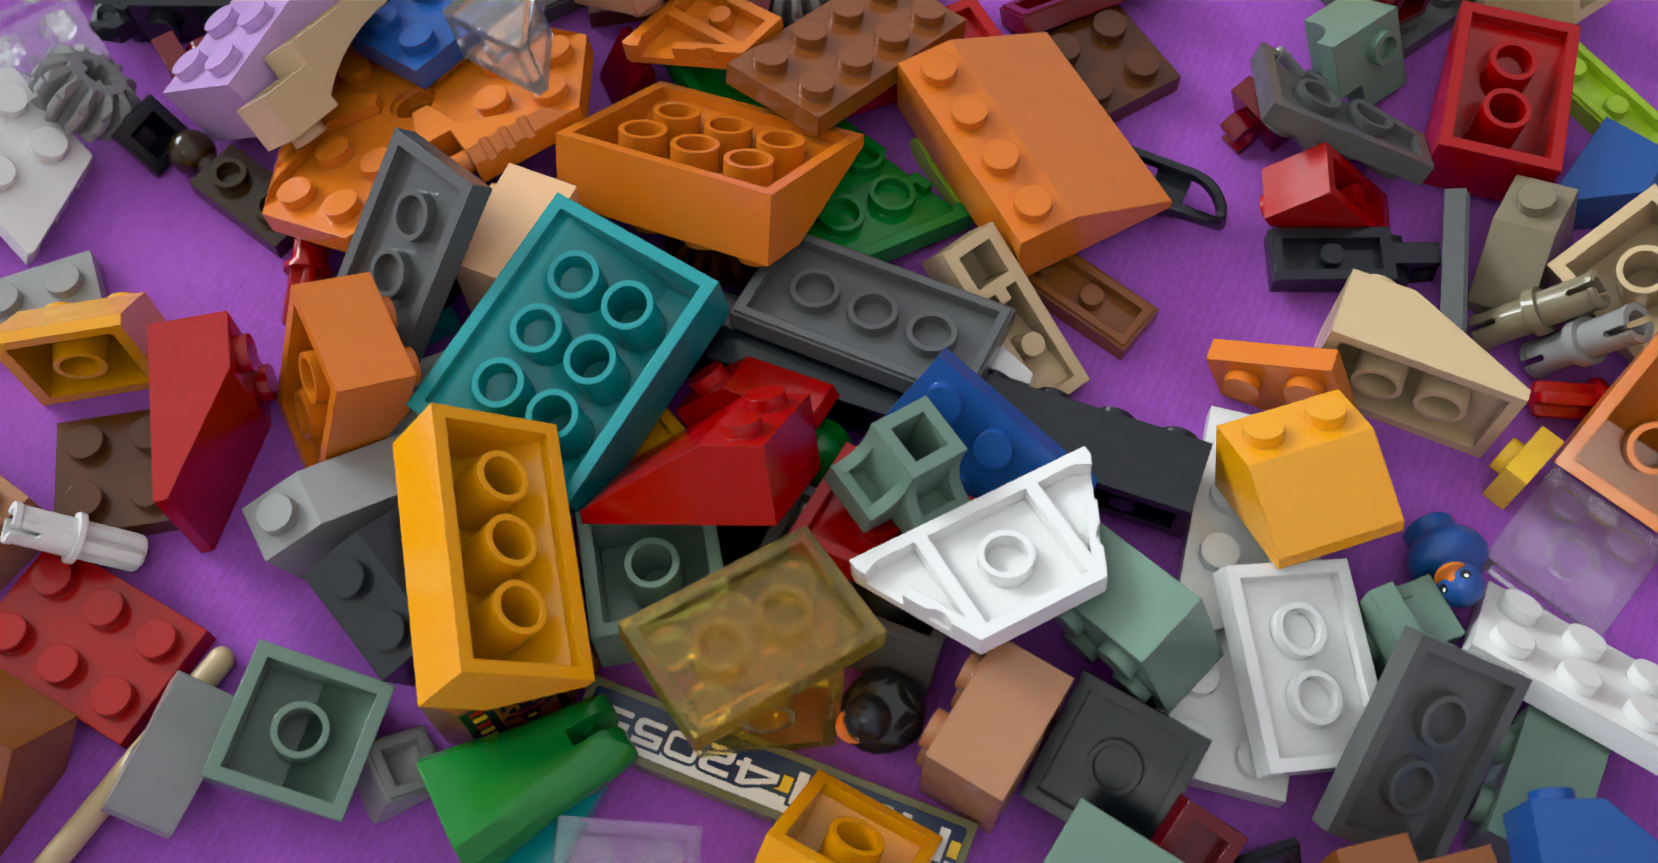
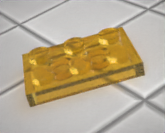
[618,525,887,752]

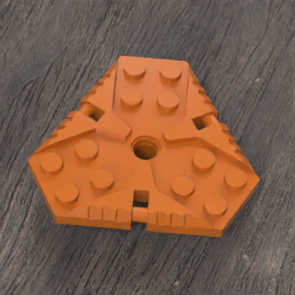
[262,1,594,252]

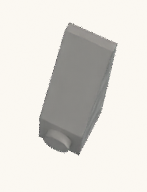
[241,432,403,581]

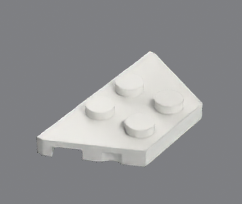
[0,67,93,265]
[850,446,1108,655]

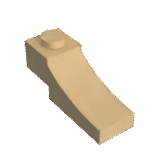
[237,0,387,152]

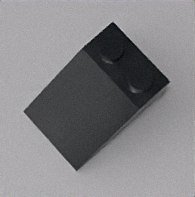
[303,506,416,686]

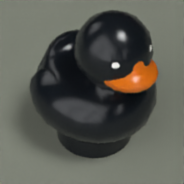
[835,667,926,755]

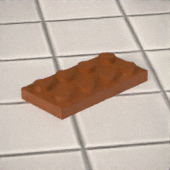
[726,0,967,137]

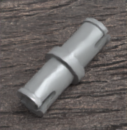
[1520,302,1654,378]

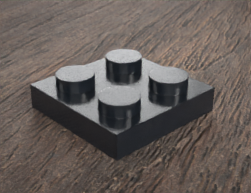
[1018,670,1213,841]

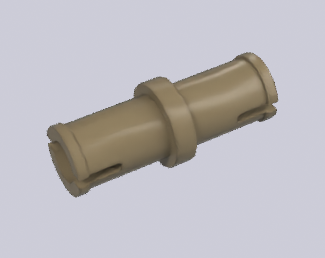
[1468,269,1610,352]

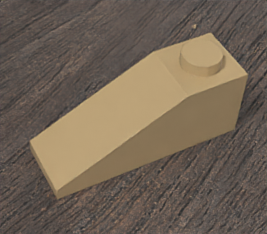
[921,221,1090,395]

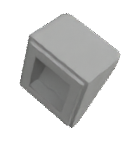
[356,725,437,824]

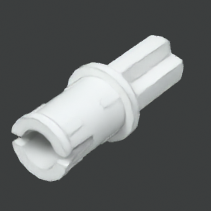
[0,501,148,572]

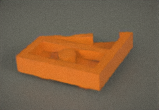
[622,0,784,69]
[1206,338,1359,411]

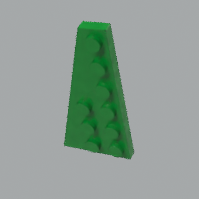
[663,65,972,262]

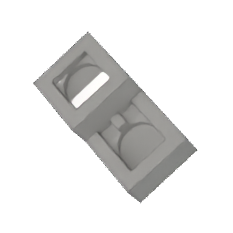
[100,670,234,839]

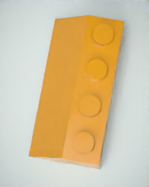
[392,403,595,711]

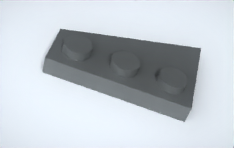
[1250,42,1434,186]

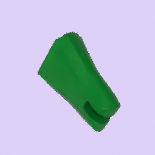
[417,694,639,863]

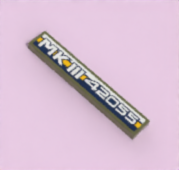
[582,675,978,863]

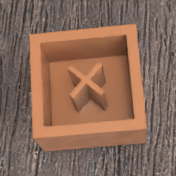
[915,641,1074,834]

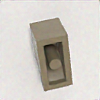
[1467,174,1579,313]

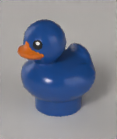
[1403,512,1489,608]

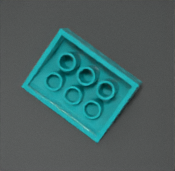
[406,192,730,517]

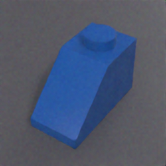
[1559,117,1658,230]
[1503,787,1658,863]

